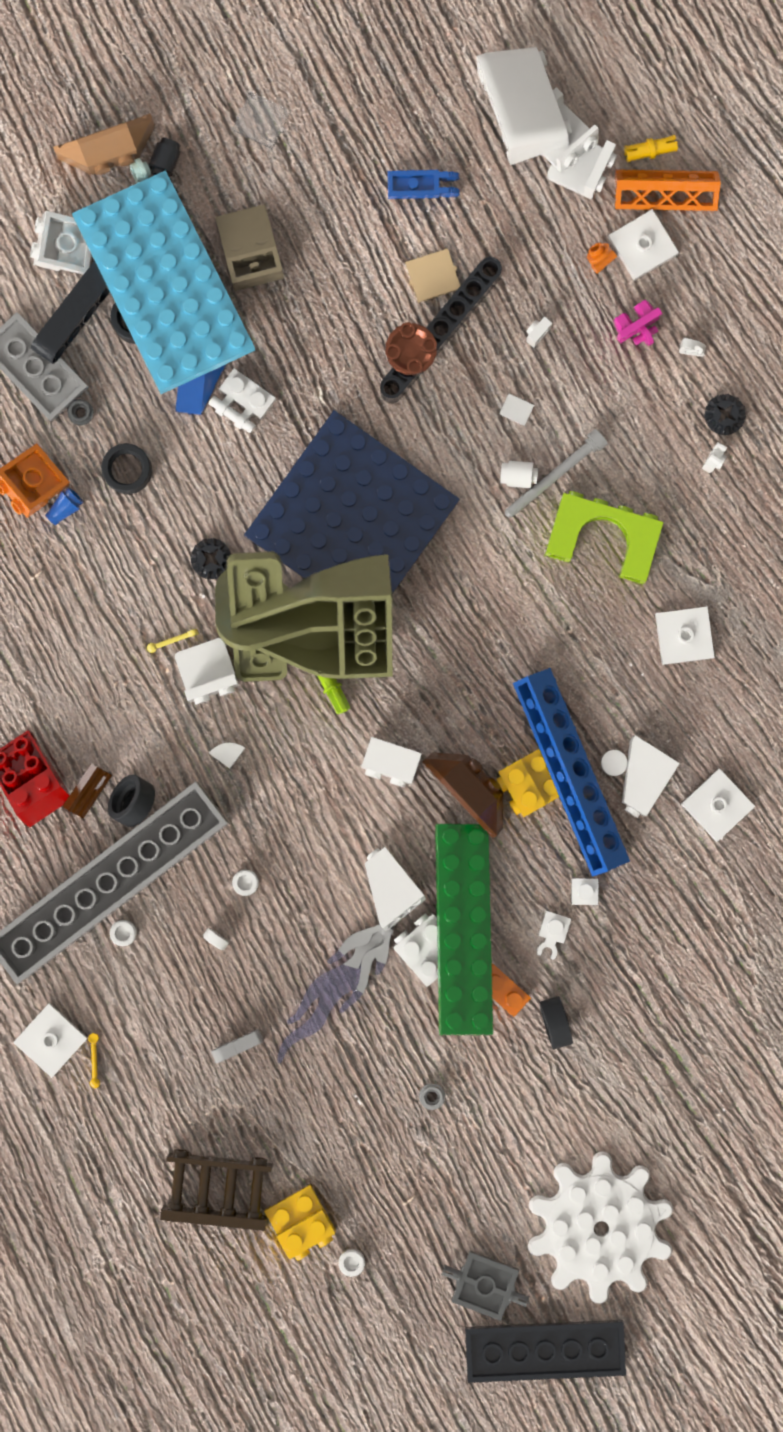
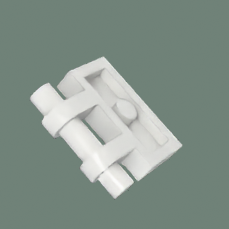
[209,368,276,434]

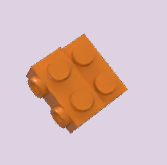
[0,443,70,518]

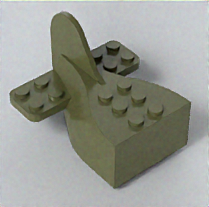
[215,552,393,682]

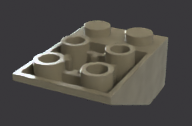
[215,204,284,291]

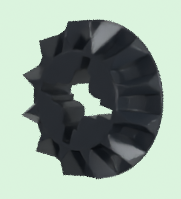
[704,393,746,435]
[190,538,231,580]

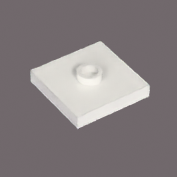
[608,209,679,281]
[655,607,715,665]
[681,768,755,842]
[13,1003,88,1078]

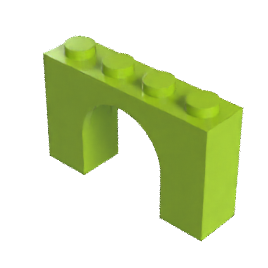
[544,491,663,584]

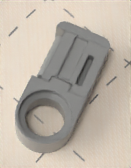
[211,1029,264,1063]

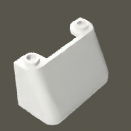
[476,47,572,165]

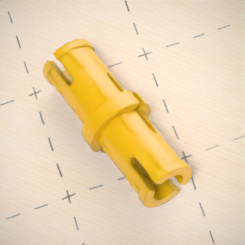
[624,135,678,163]

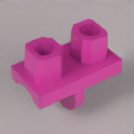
[613,299,662,346]

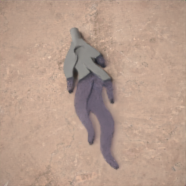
[277,922,398,1064]

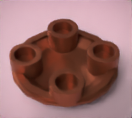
[385,322,437,375]

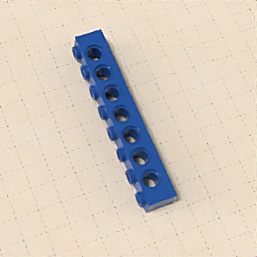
[513,668,630,877]

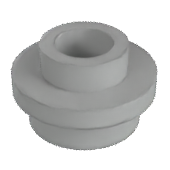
[419,1083,445,1110]

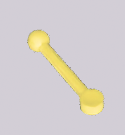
[147,629,199,653]

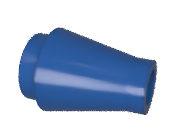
[45,488,84,526]

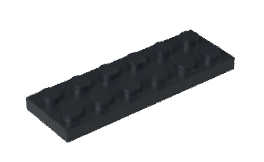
[465,1320,626,1383]

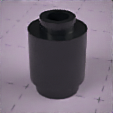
[148,137,181,177]

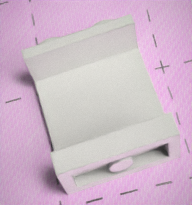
[542,87,599,173]

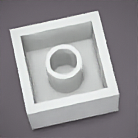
[361,737,422,788]

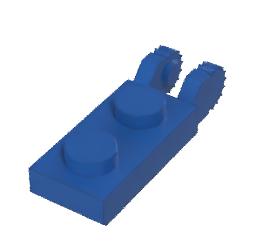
[388,170,460,199]

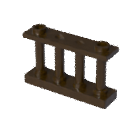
[160,1149,273,1231]

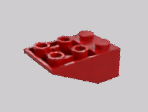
[0,730,70,828]

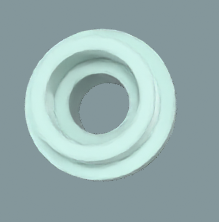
[130,158,151,183]

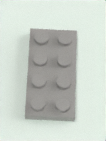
[0,312,89,423]

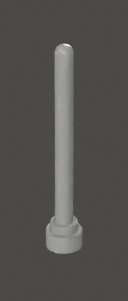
[505,429,608,518]

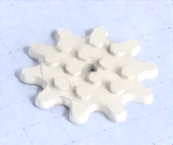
[528,1151,673,1304]

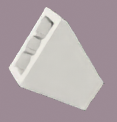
[621,735,680,818]
[364,847,426,932]

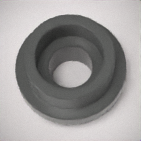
[68,399,94,426]

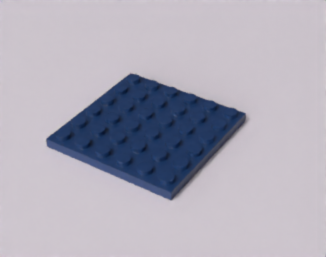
[244,410,460,594]

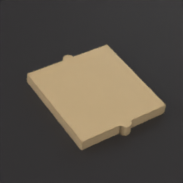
[405,248,460,303]

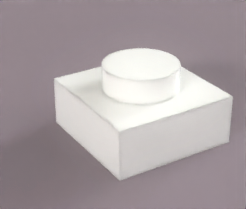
[526,316,552,348]
[571,878,598,905]

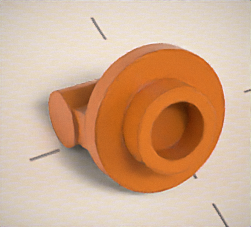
[587,243,617,274]

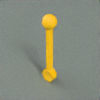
[88,1033,100,1088]

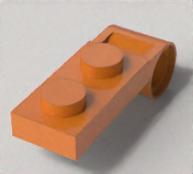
[492,963,531,1017]

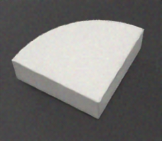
[679,338,706,357]
[209,743,245,769]

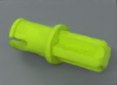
[318,676,350,714]

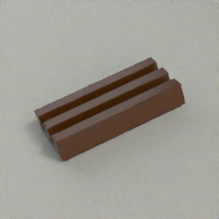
[63,763,112,819]

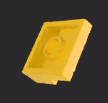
[496,749,559,818]
[264,1184,336,1261]

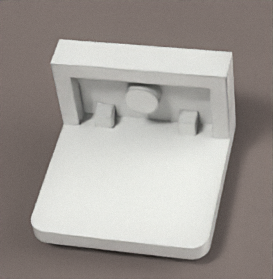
[547,140,617,200]
[175,638,240,705]

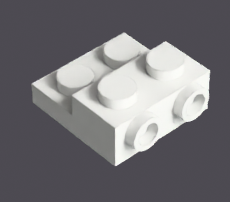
[30,211,91,275]
[393,913,438,987]

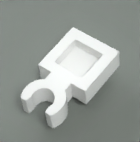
[701,442,727,473]
[537,911,571,960]

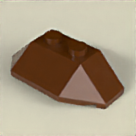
[422,752,503,838]

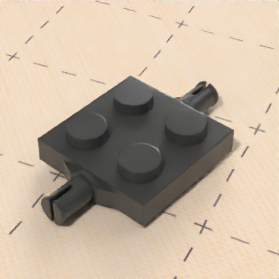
[441,1250,529,1321]

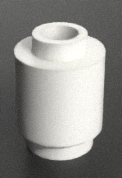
[500,461,538,488]

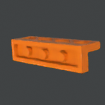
[614,169,721,211]

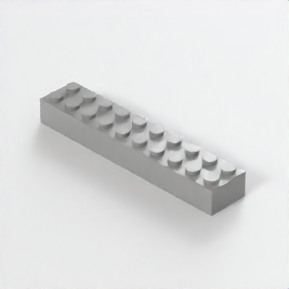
[0,782,230,984]

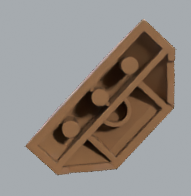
[53,113,155,175]

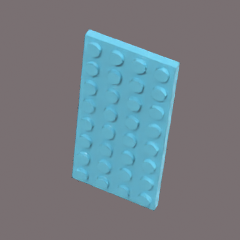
[72,170,255,394]

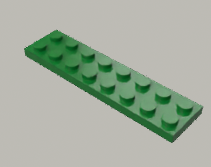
[435,824,493,1035]

